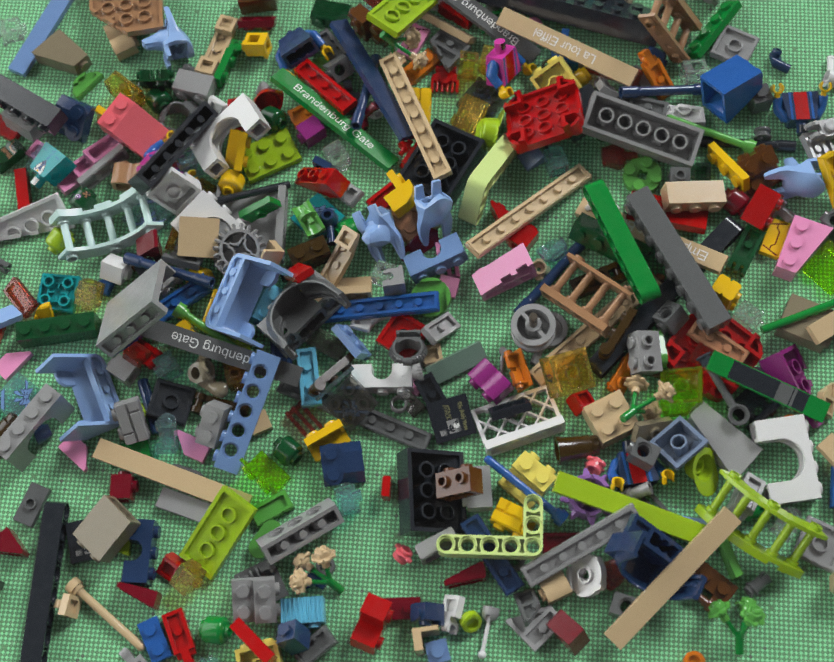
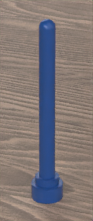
[484,455,570,527]

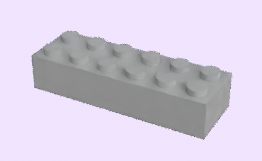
[582,90,705,168]

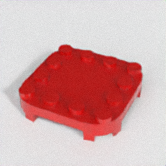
[503,75,584,154]
[666,314,763,402]

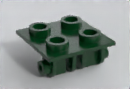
[131,69,175,89]

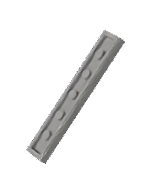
[520,503,638,588]

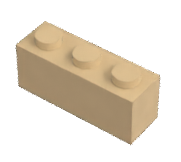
[660,180,727,214]

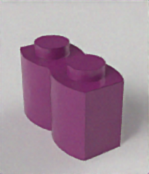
[467,358,514,405]

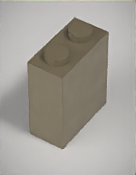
[774,293,834,354]
[73,495,141,563]

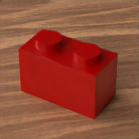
[740,184,785,231]

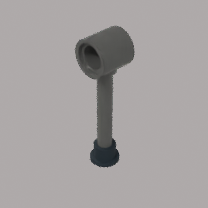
[696,352,750,426]

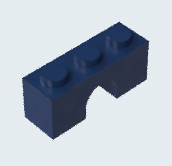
[121,519,161,586]

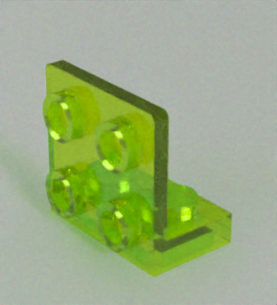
[802,239,834,295]
[239,450,292,495]

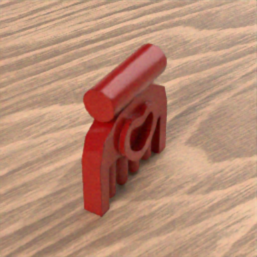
[431,65,459,94]

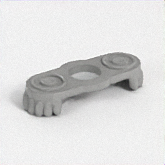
[412,361,424,381]

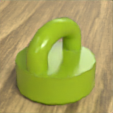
[459,610,482,633]

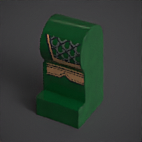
[0,139,27,175]

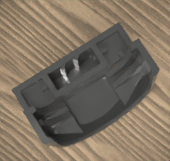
[257,270,352,361]

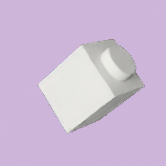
[100,253,133,286]

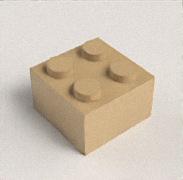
[582,389,639,450]

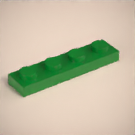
[685,0,742,59]

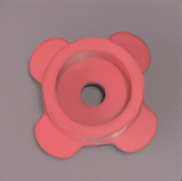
[584,456,606,475]
[393,543,413,565]

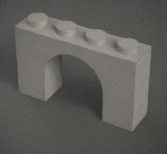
[0,383,75,472]

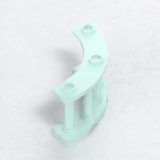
[49,187,164,262]

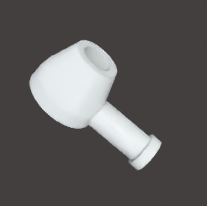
[822,55,834,88]

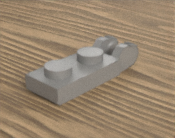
[804,118,834,141]

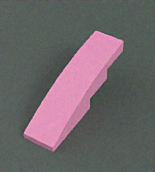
[57,135,124,196]

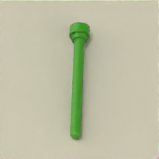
[667,114,757,154]
[172,302,238,346]

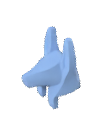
[141,6,195,70]
[764,157,825,199]
[414,179,453,246]
[352,203,406,267]

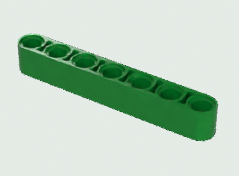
[582,179,661,305]

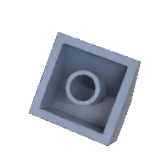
[649,415,709,470]

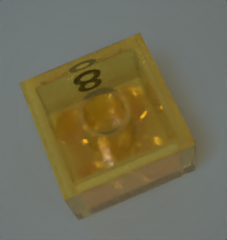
[539,347,596,399]

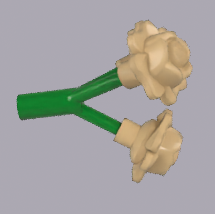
[379,26,429,70]
[620,374,676,423]
[289,545,344,595]

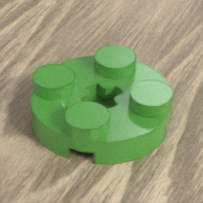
[622,156,662,193]
[411,277,451,318]

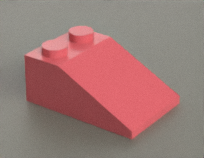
[97,93,169,158]

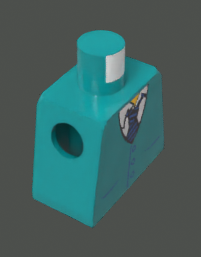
[30,142,77,190]

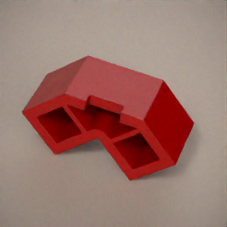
[350,592,394,655]

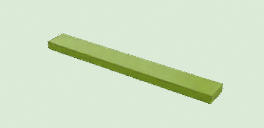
[552,471,706,543]

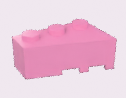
[772,215,834,282]
[472,243,538,301]

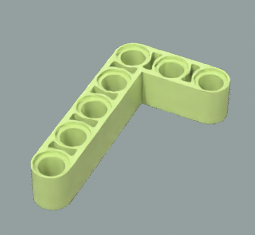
[458,133,517,226]
[436,494,543,560]

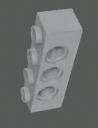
[256,498,345,565]

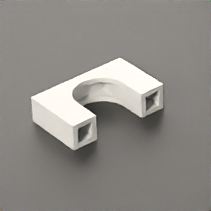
[189,93,271,180]
[170,190,260,275]
[749,414,823,505]

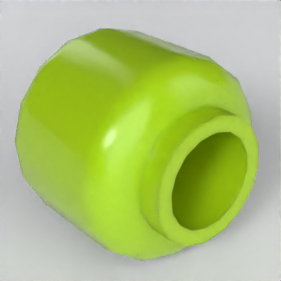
[46,227,75,255]

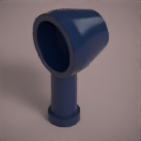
[319,209,339,246]
[33,424,53,445]

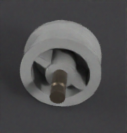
[511,304,556,353]

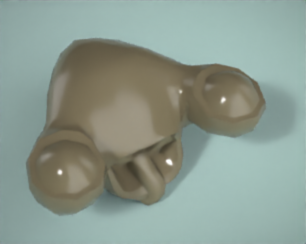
[188,355,229,398]

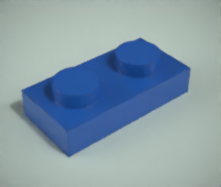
[137,615,174,662]

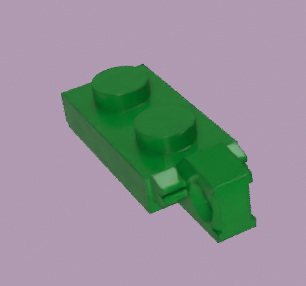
[214,39,242,89]

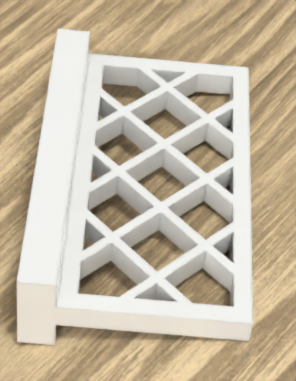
[471,384,565,457]

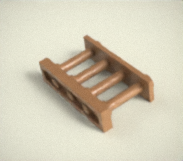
[638,0,702,64]
[540,252,636,338]

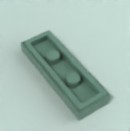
[425,341,488,384]

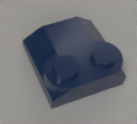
[55,94,96,143]
[319,441,366,488]

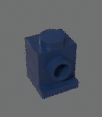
[410,601,444,627]

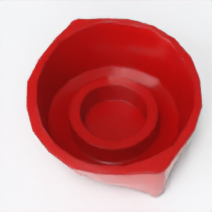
[254,88,284,112]

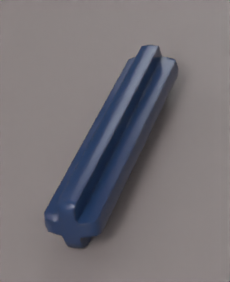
[137,378,162,435]

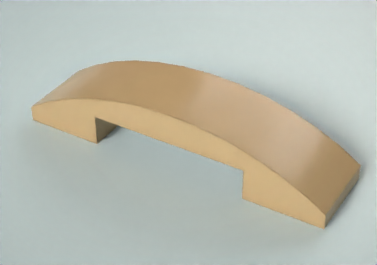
[194,14,238,76]
[314,225,360,302]

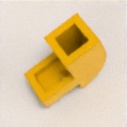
[384,169,415,218]

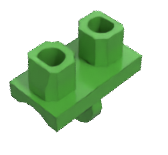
[292,200,326,239]

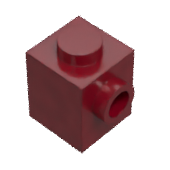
[109,471,139,503]

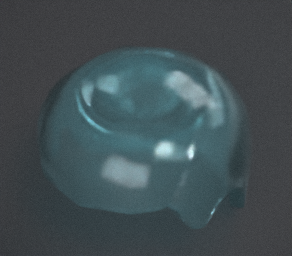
[535,237,567,263]

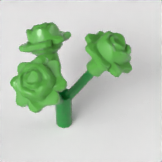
[707,597,767,655]

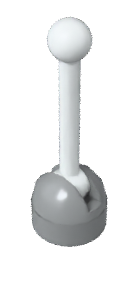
[478,605,500,659]

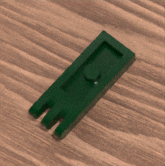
[725,224,766,278]

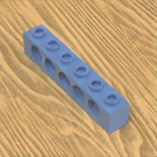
[212,349,281,475]

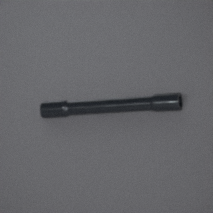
[699,136,796,152]

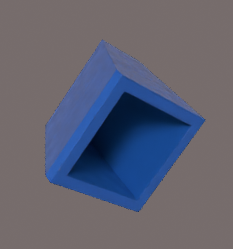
[700,54,763,124]

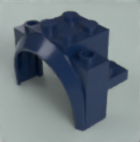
[604,513,708,601]

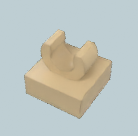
[53,593,82,619]

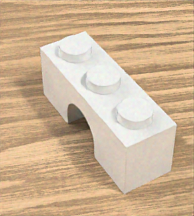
[351,363,414,396]

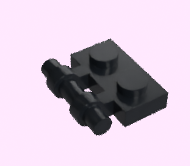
[725,389,781,432]

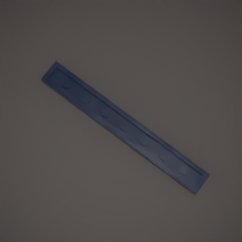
[329,19,415,142]

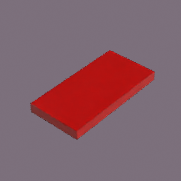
[626,190,709,235]

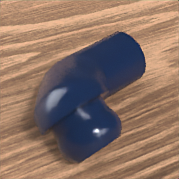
[769,48,792,74]

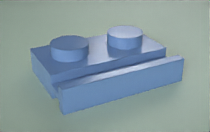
[331,323,372,360]

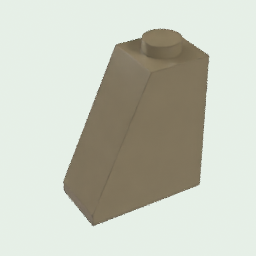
[32,29,92,76]

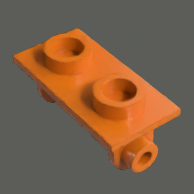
[503,348,533,393]
[606,353,632,395]

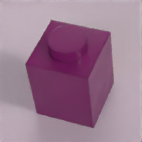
[296,115,327,149]

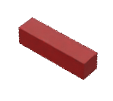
[14,167,32,209]
[229,617,278,662]

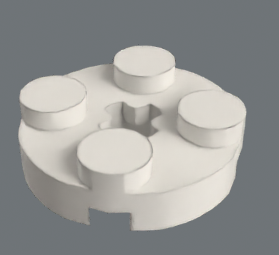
[566,554,607,597]

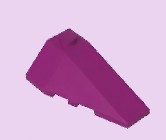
[758,344,825,429]

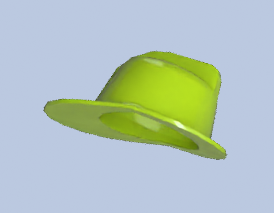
[475,109,505,152]
[684,447,719,497]

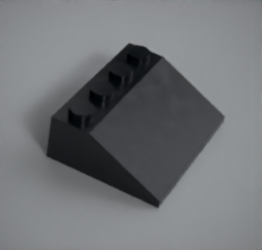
[400,118,487,206]
[397,447,467,537]

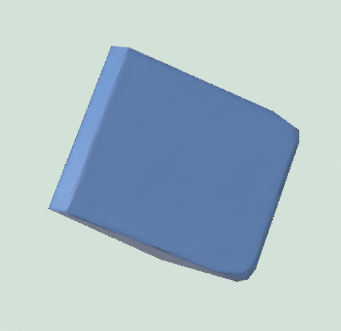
[517,148,544,172]

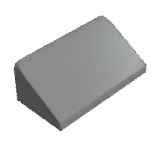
[415,527,455,565]

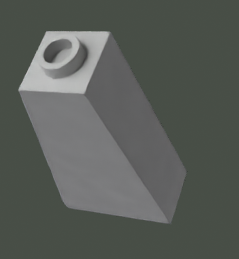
[687,401,763,475]

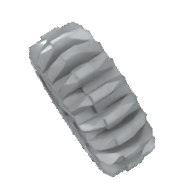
[213,223,266,272]

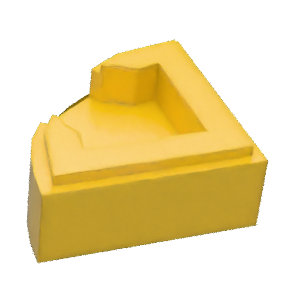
[34,302,55,320]

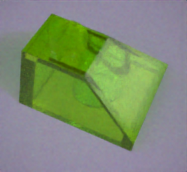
[660,366,703,417]

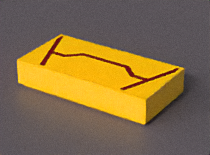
[758,218,790,260]

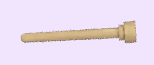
[65,577,145,651]

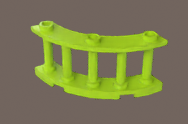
[694,469,828,579]

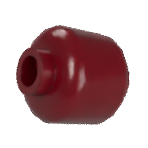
[723,187,750,216]

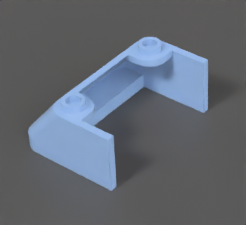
[205,253,294,349]
[35,353,119,442]

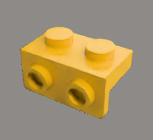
[225,129,252,171]
[303,419,351,462]

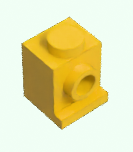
[242,33,272,59]

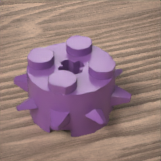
[560,468,611,526]

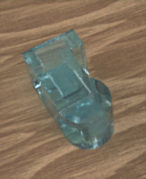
[155,413,179,455]

